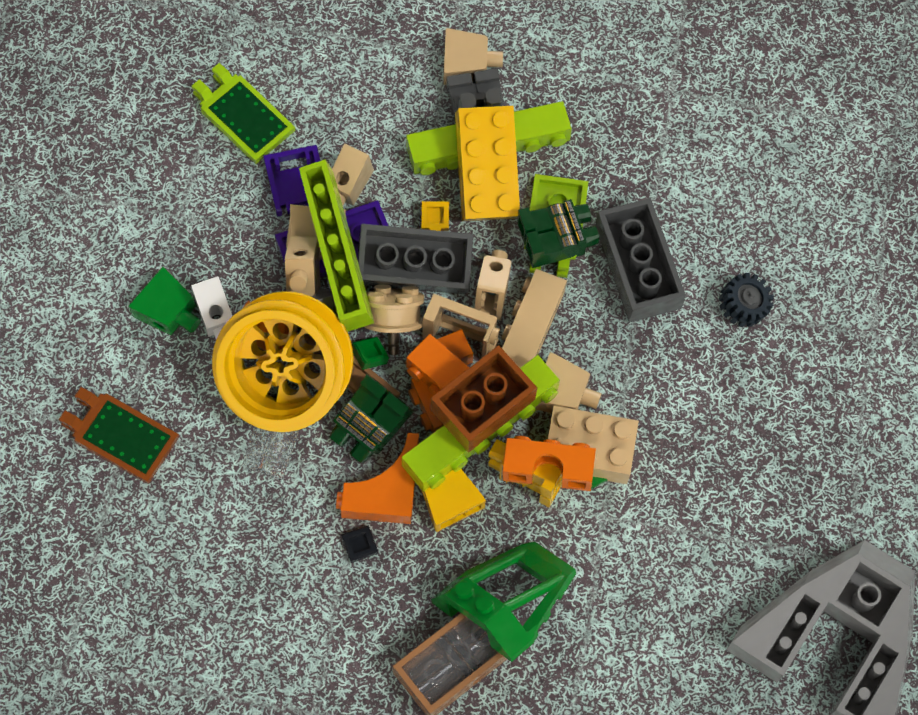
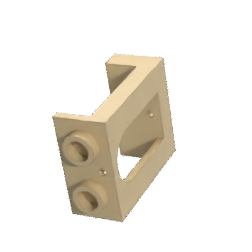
[423,294,500,358]

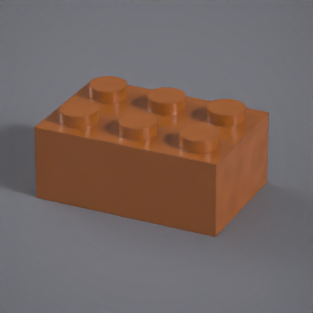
[431,345,537,453]

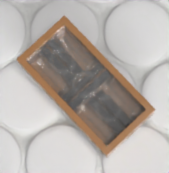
[393,613,507,715]

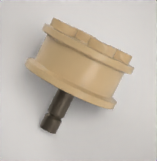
[364,285,424,355]

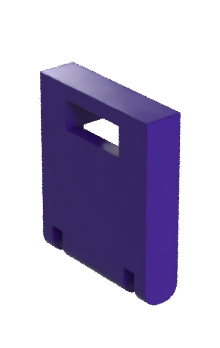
[263,145,320,217]

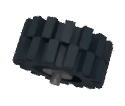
[719,273,774,327]

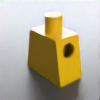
[422,469,486,532]

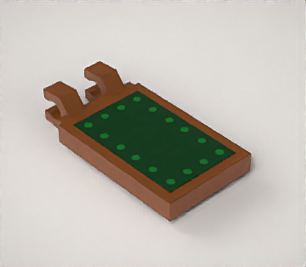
[58,387,179,484]

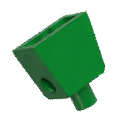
[129,267,201,335]

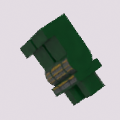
[517,199,599,268]
[329,374,414,463]

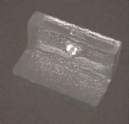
[241,427,300,480]

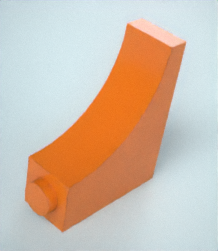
[336,433,419,524]

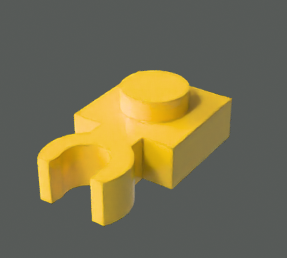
[421,201,449,231]

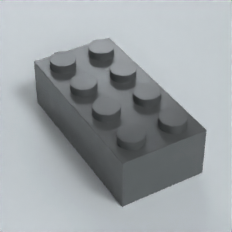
[595,198,686,323]
[357,224,473,294]

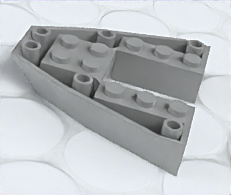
[726,540,915,715]

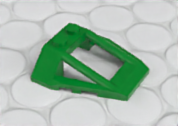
[431,541,576,662]

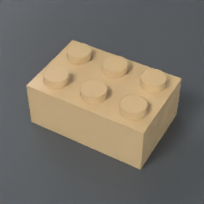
[547,406,639,484]

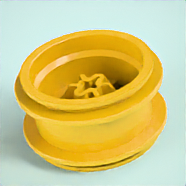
[212,291,353,432]

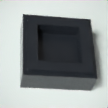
[341,525,378,563]

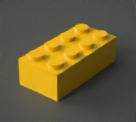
[455,106,520,222]

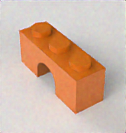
[502,436,596,491]

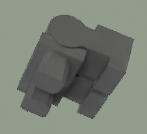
[446,68,505,123]

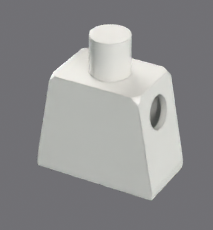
[191,276,232,339]

